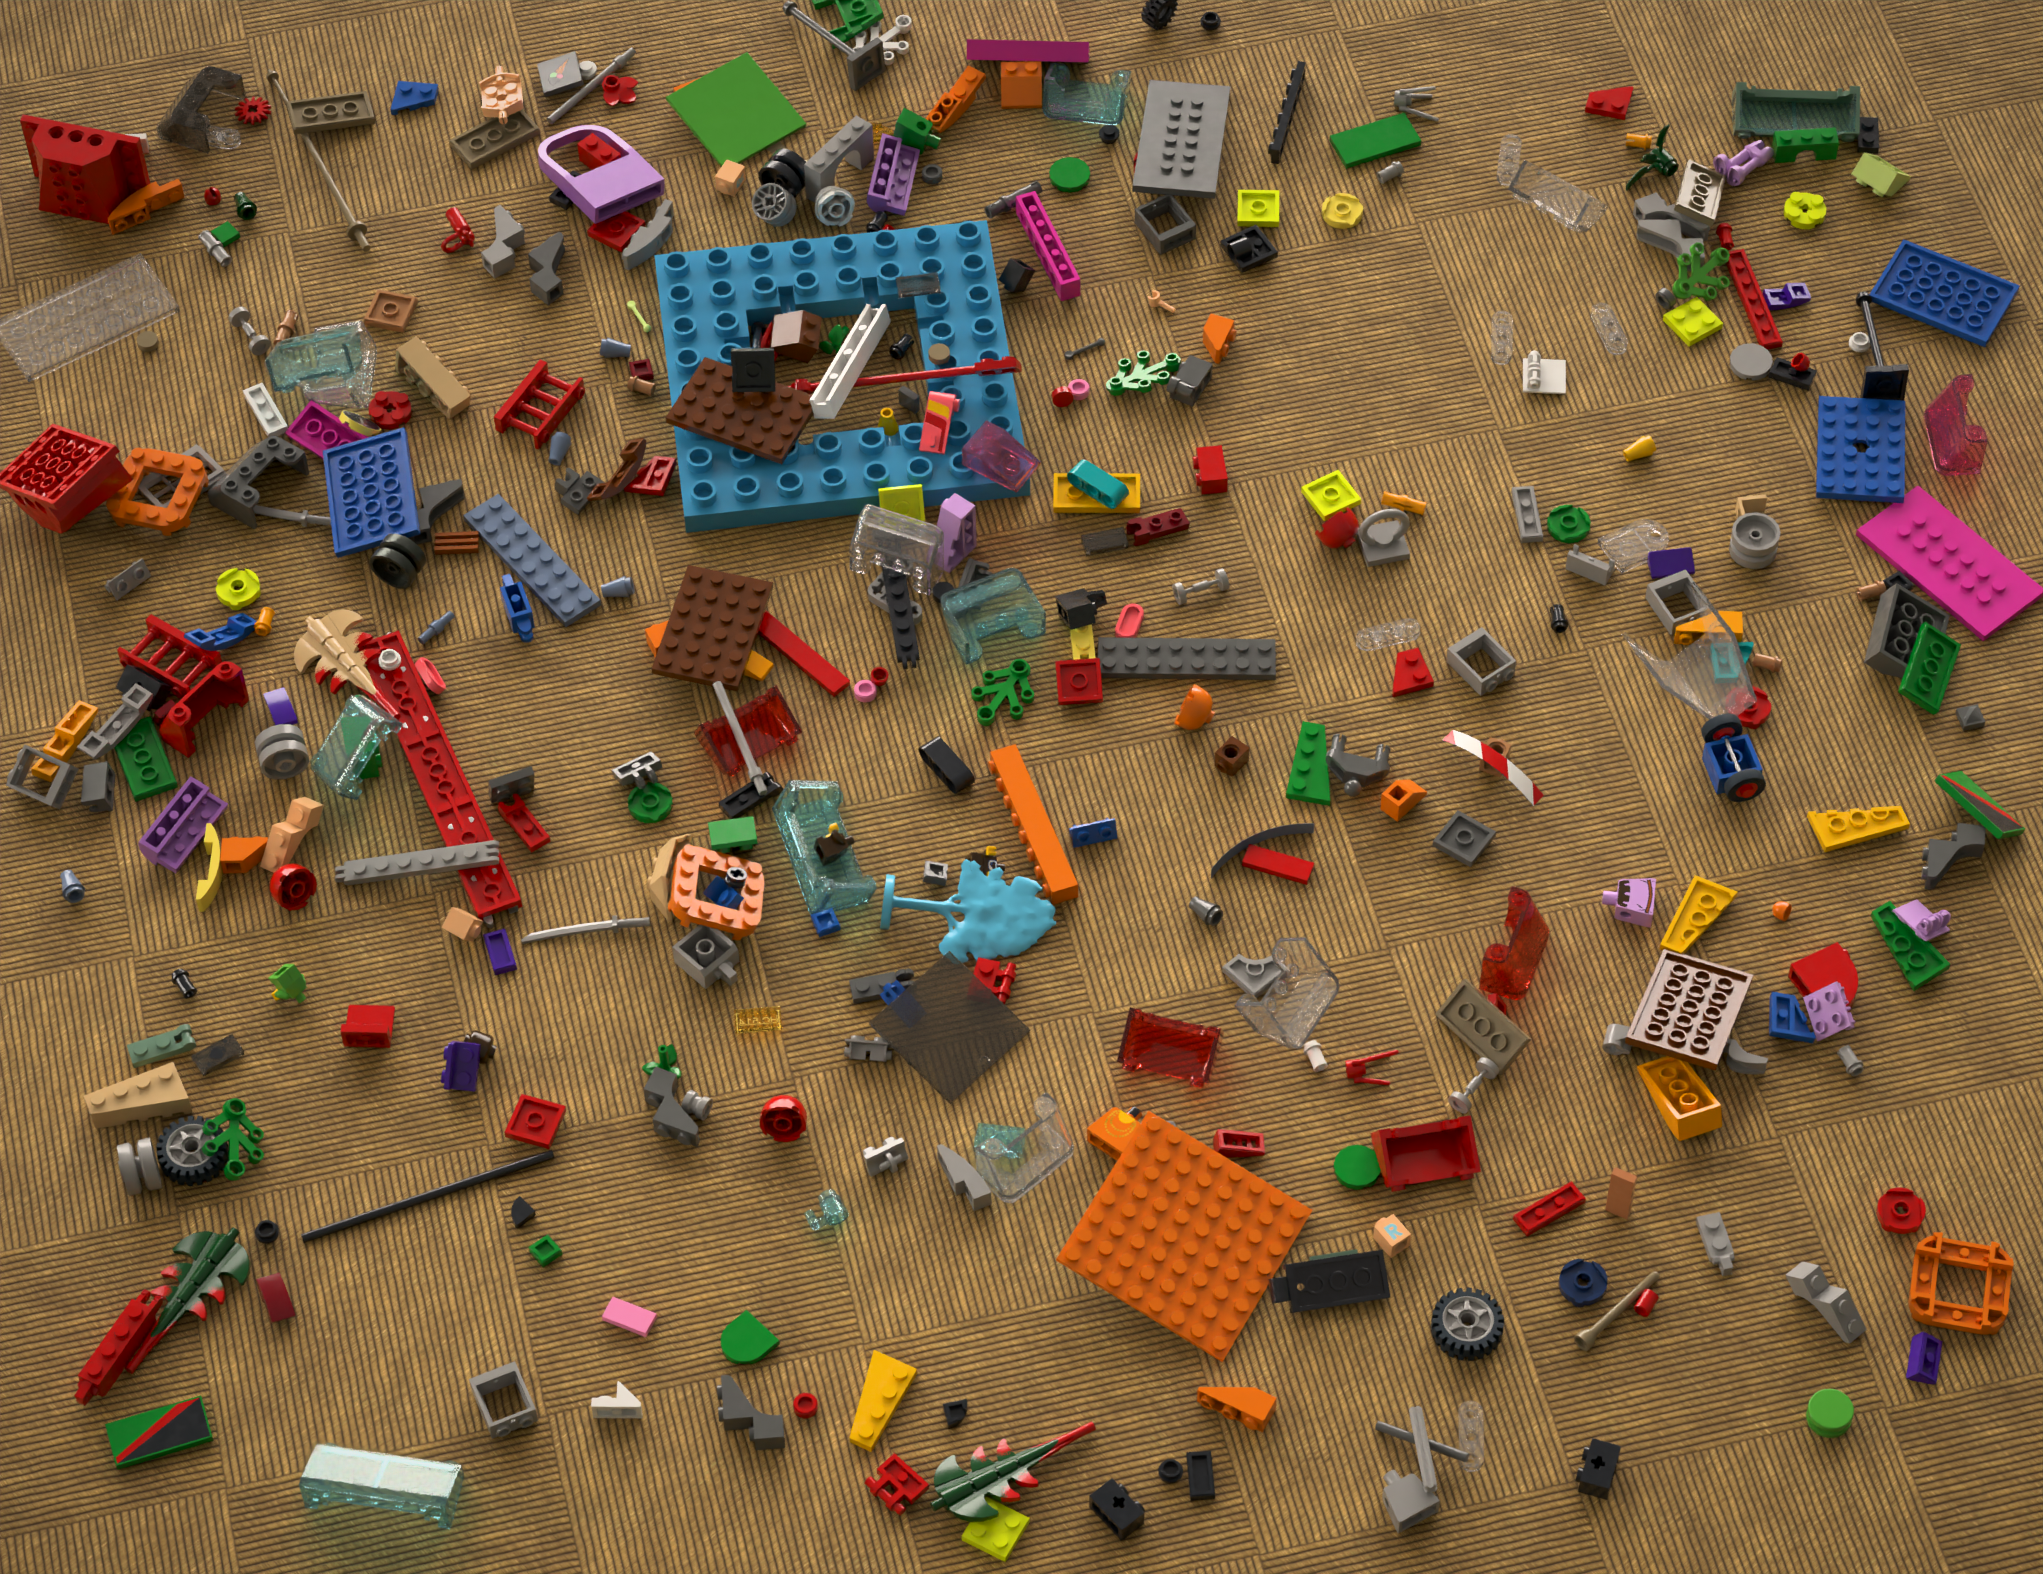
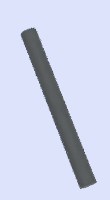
[1375,1421,1469,1463]

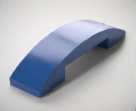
[184,613,257,651]

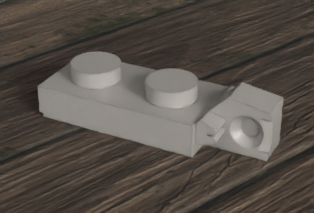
[1696,1212,1735,1276]

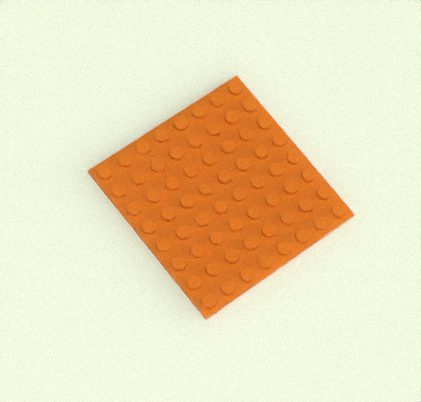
[1056,1111,1313,1362]

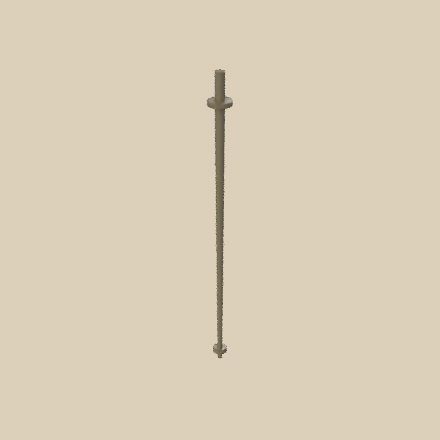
[266,69,371,252]

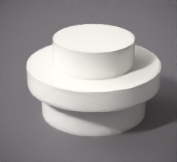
[579,61,597,80]
[1849,332,1870,352]
[379,649,401,670]

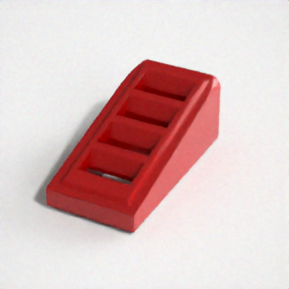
[1213,1129,1265,1158]

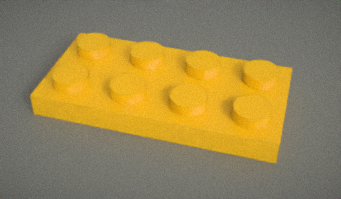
[1053,473,1140,513]

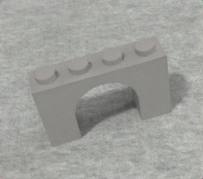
[804,115,874,203]

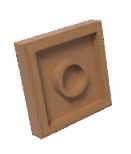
[364,289,418,333]

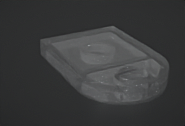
[1597,519,1669,574]

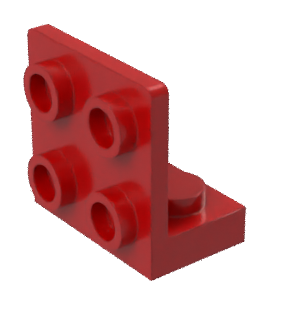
[340,1005,395,1048]

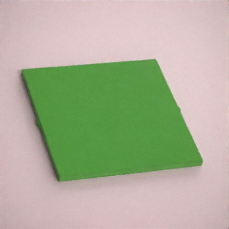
[666,52,806,167]

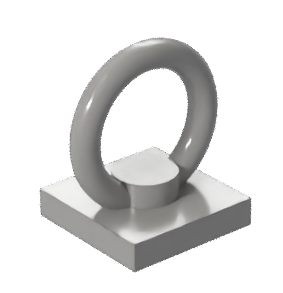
[1356,509,1410,567]

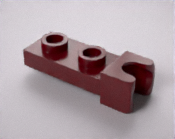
[1126,508,1190,546]

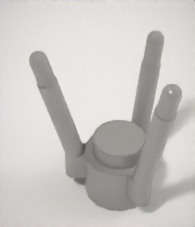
[1394,86,1439,122]

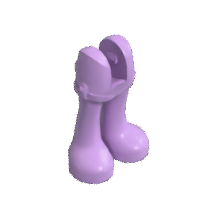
[1713,140,1774,186]

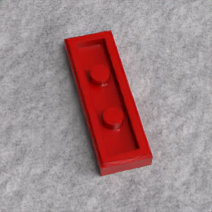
[1242,844,1314,885]
[1513,1181,1586,1237]

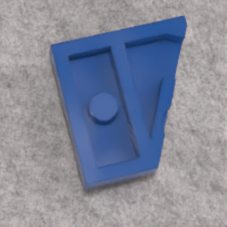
[390,81,439,115]

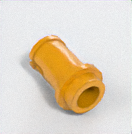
[1626,133,1652,150]
[254,607,275,636]

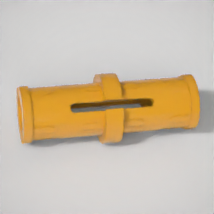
[1381,491,1427,515]

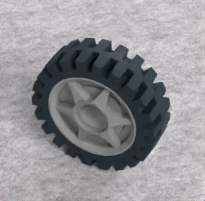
[156,1116,229,1186]
[1431,1287,1504,1361]

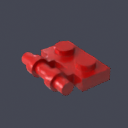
[967,957,1016,1006]
[864,1453,929,1515]

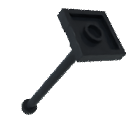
[1856,291,1909,401]
[731,322,776,392]

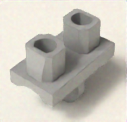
[863,1136,909,1177]

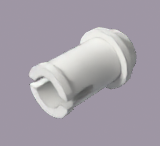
[1303,1040,1328,1072]

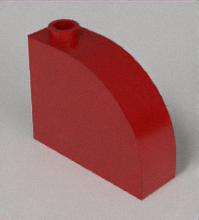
[1788,942,1858,1012]

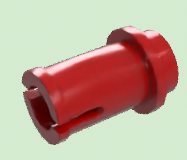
[1716,223,1734,250]

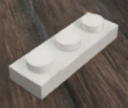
[243,383,288,437]

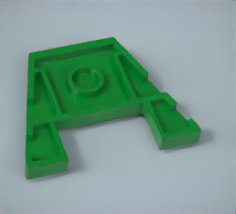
[811,0,884,49]

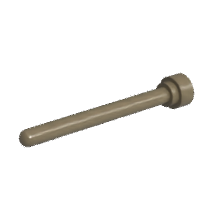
[1574,1271,1660,1351]

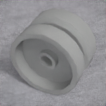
[1729,512,1781,569]
[254,724,310,779]
[117,1137,162,1196]

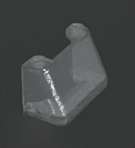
[303,320,377,409]
[976,1092,1074,1203]

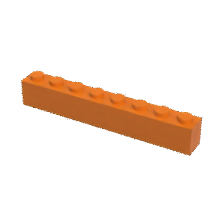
[988,744,1078,905]

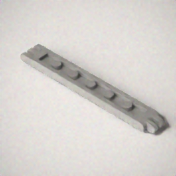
[335,840,499,885]

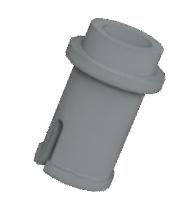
[1376,161,1404,184]
[1837,1045,1864,1076]

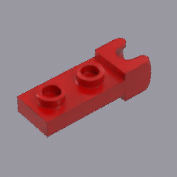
[498,794,551,853]

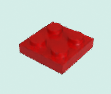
[587,211,646,253]
[1055,658,1103,705]
[504,1094,566,1149]

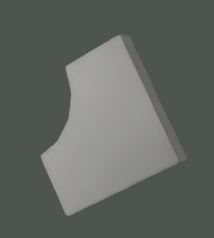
[1222,954,1288,1000]

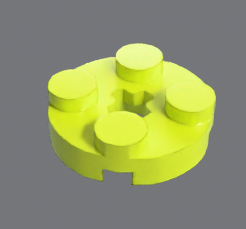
[1784,192,1826,229]
[216,568,261,610]

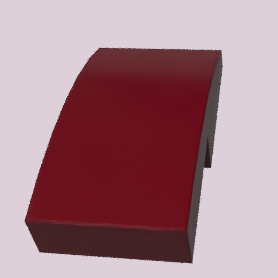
[256,1272,296,1324]

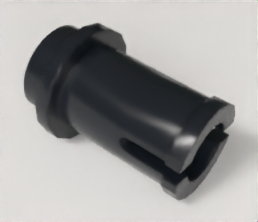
[866,211,888,233]
[889,334,914,359]
[1550,604,1568,633]
[171,969,197,999]

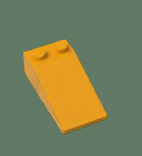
[1637,1056,1722,1141]

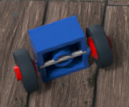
[1701,713,1766,802]

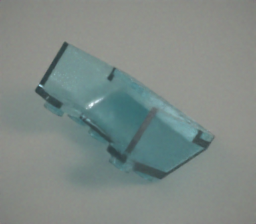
[265,325,363,393]
[941,568,1046,665]

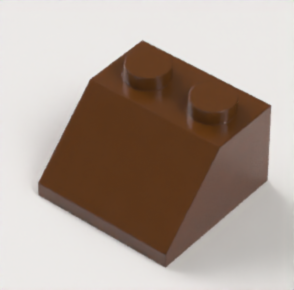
[769,310,822,364]

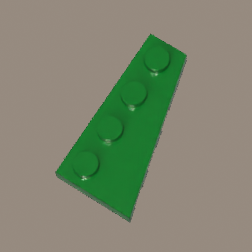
[1286,721,1330,806]
[1871,901,1950,991]

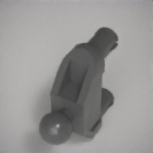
[1326,734,1391,797]

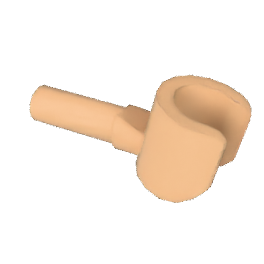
[1148,290,1176,313]

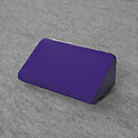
[1647,547,1695,579]
[1906,1331,1943,1385]

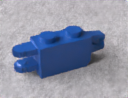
[499,574,535,643]

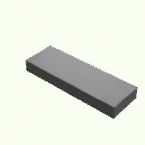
[1511,486,1543,543]

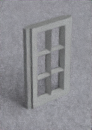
[137,444,226,508]

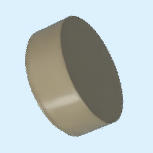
[137,331,159,352]
[928,343,950,365]

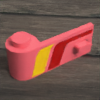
[919,391,960,455]

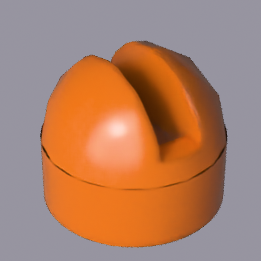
[1772,901,1792,921]

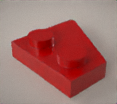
[1392,647,1434,697]

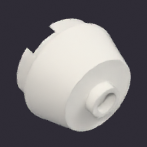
[815,186,855,226]

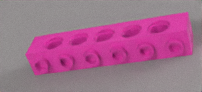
[1016,191,1080,301]

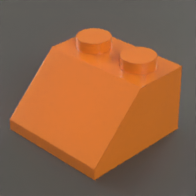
[1001,61,1042,109]

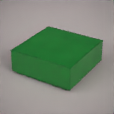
[211,221,241,248]
[528,1234,563,1267]

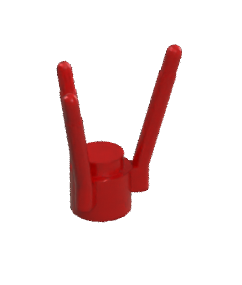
[1345,1050,1399,1086]

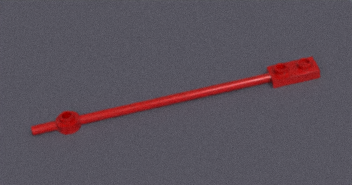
[788,356,1022,394]

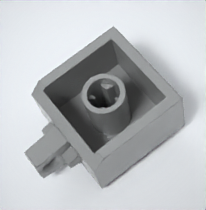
[672,925,740,989]

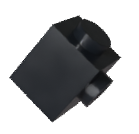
[999,258,1036,293]

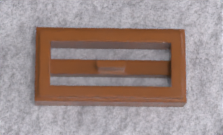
[434,531,479,555]

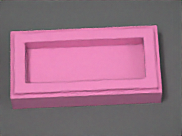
[602,1297,657,1337]

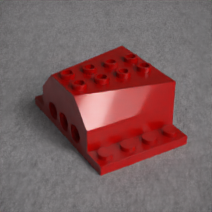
[20,114,151,224]
[0,424,133,534]

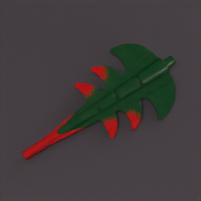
[125,1227,251,1374]
[930,1421,1096,1522]

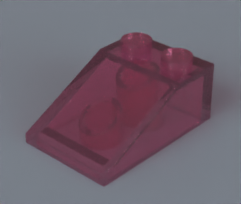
[962,420,1041,493]

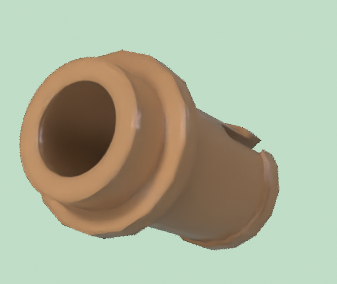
[627,376,656,396]
[1856,580,1886,601]
[1753,653,1783,673]

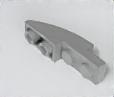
[622,199,674,270]

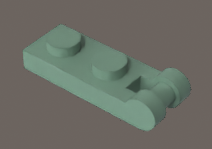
[127,1024,196,1068]

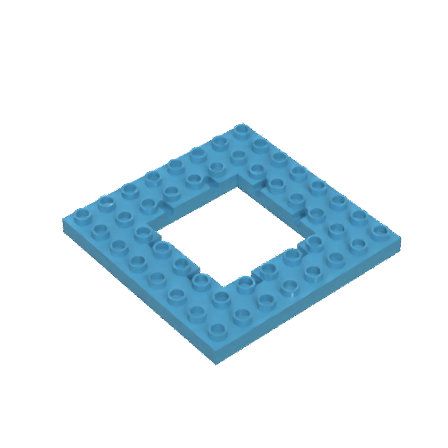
[654,220,1030,533]

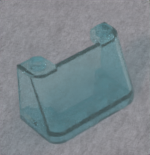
[1042,62,1131,125]
[310,695,403,800]

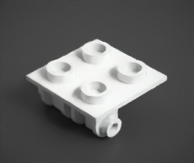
[1523,350,1566,394]

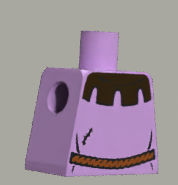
[1602,878,1656,928]

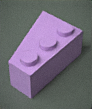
[929,493,977,573]

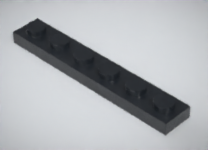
[1268,61,1306,164]

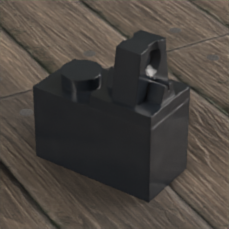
[1055,588,1107,630]

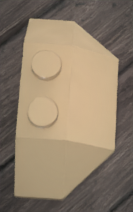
[647,834,693,922]

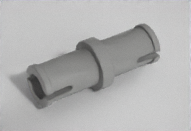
[198,230,232,267]

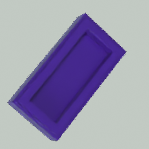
[483,929,517,975]

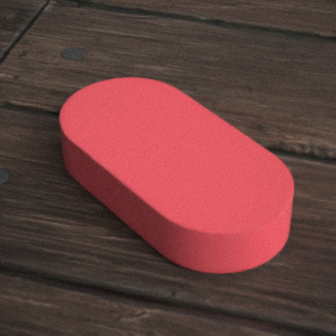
[1115,604,1144,638]
[415,657,446,695]

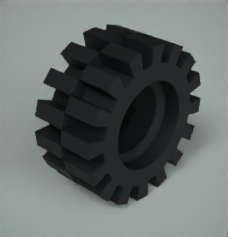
[1141,0,1178,30]

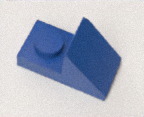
[703,876,744,910]

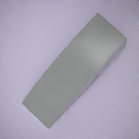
[937,1144,992,1211]

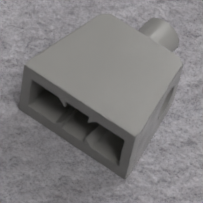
[1382,1470,1440,1533]

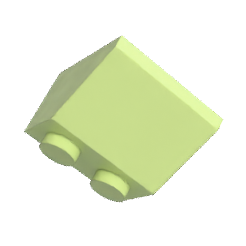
[1852,152,1911,197]

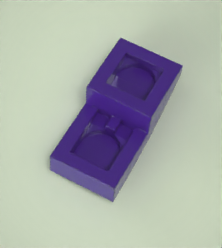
[1762,283,1811,310]
[263,687,298,725]

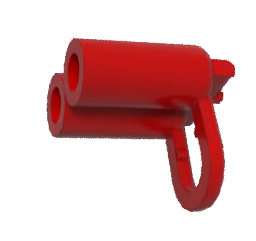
[441,207,475,253]

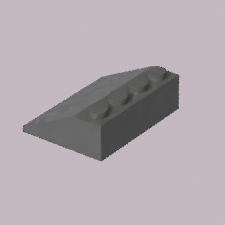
[1864,583,1950,678]

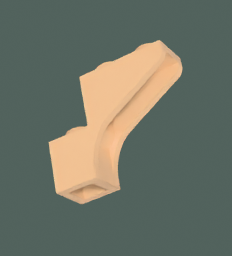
[260,797,324,873]

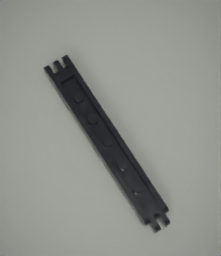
[878,538,920,669]

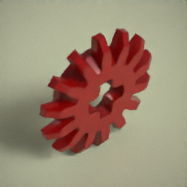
[235,97,271,125]

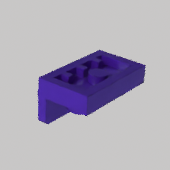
[441,1041,481,1091]

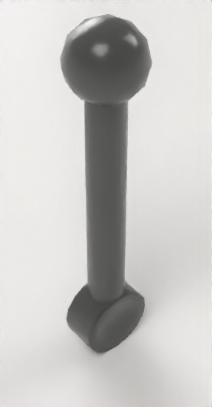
[1065,338,1105,360]

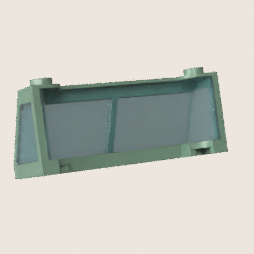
[1732,82,1860,142]

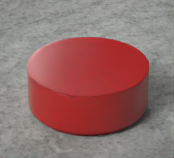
[1051,386,1074,407]
[793,1393,818,1419]

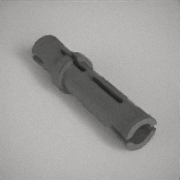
[984,180,1042,219]

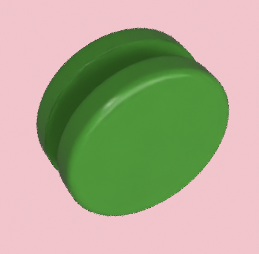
[1806,1389,1854,1438]

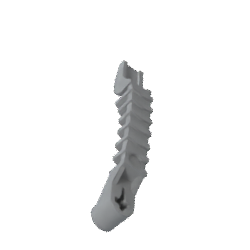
[1602,1024,1768,1075]

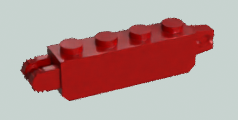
[74,1289,163,1406]

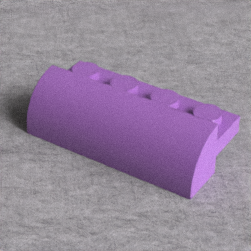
[867,133,920,216]
[138,776,228,874]

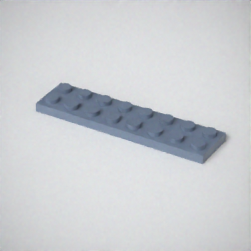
[463,494,601,627]

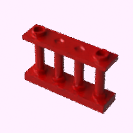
[494,359,585,450]
[117,614,222,698]

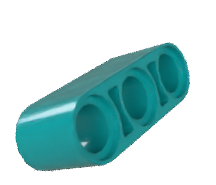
[1067,459,1129,509]

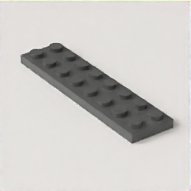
[1098,637,1276,680]

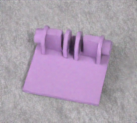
[1893,899,1951,941]
[1803,981,1855,1041]

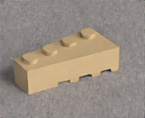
[395,336,471,419]
[84,1062,193,1129]

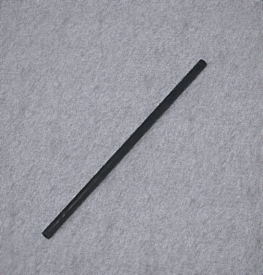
[301,1150,554,1243]

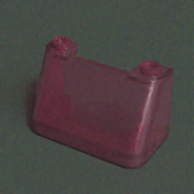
[1924,374,1988,476]

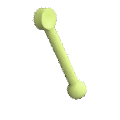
[627,301,651,332]

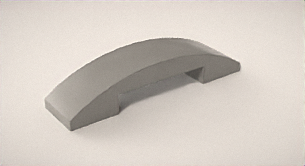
[77,683,153,759]

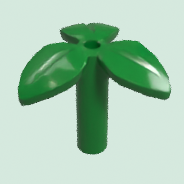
[819,324,849,355]
[642,1044,682,1079]

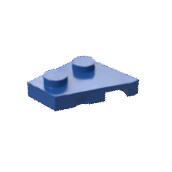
[1769,992,1816,1043]

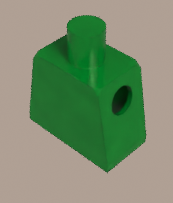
[893,108,941,155]

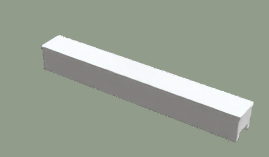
[810,304,891,419]

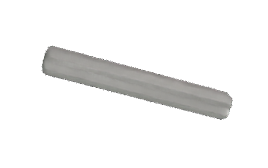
[1409,1406,1438,1493]

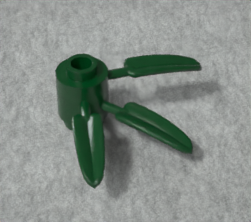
[1626,124,1679,191]

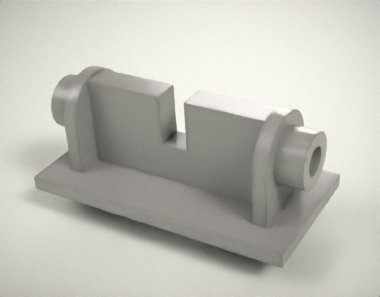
[104,558,151,600]
[844,1035,893,1062]

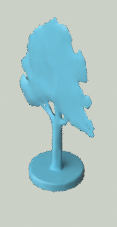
[880,859,1056,965]

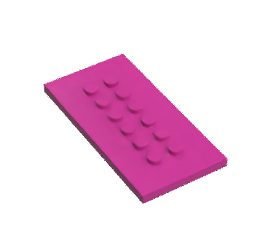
[1856,486,2043,641]

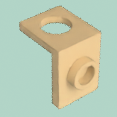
[1735,494,1767,519]

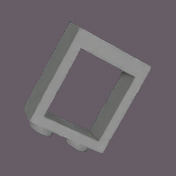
[1645,570,1712,636]
[1446,627,1516,696]
[6,744,79,810]
[469,1361,538,1439]

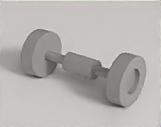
[228,307,271,355]
[1172,568,1229,605]
[1448,1057,1499,1113]

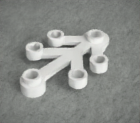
[853,15,912,65]

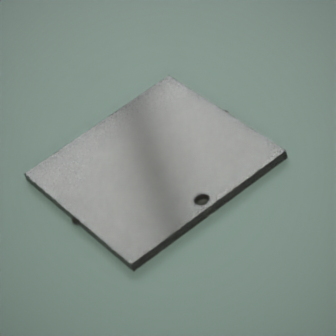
[869,951,1030,1104]

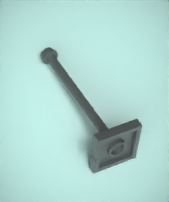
[782,1,886,91]

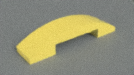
[196,823,223,912]

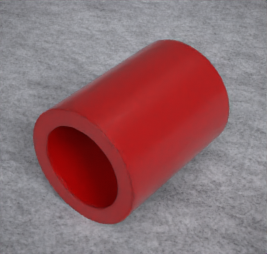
[1634,1289,1659,1317]

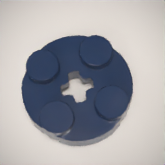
[1558,1259,1607,1308]

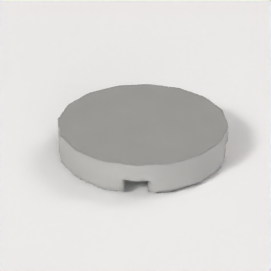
[1730,343,1773,380]

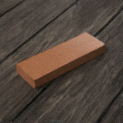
[1605,1167,1637,1220]

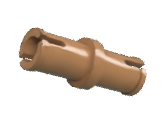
[273,310,299,349]

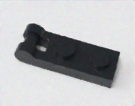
[718,772,783,819]

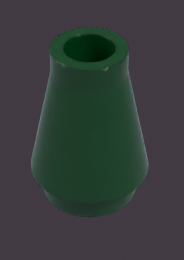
[234,192,257,220]

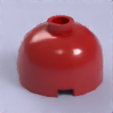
[1315,507,1359,549]
[269,863,317,911]
[760,1095,807,1142]

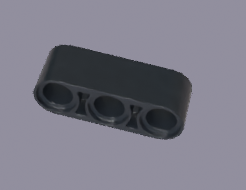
[918,736,975,794]

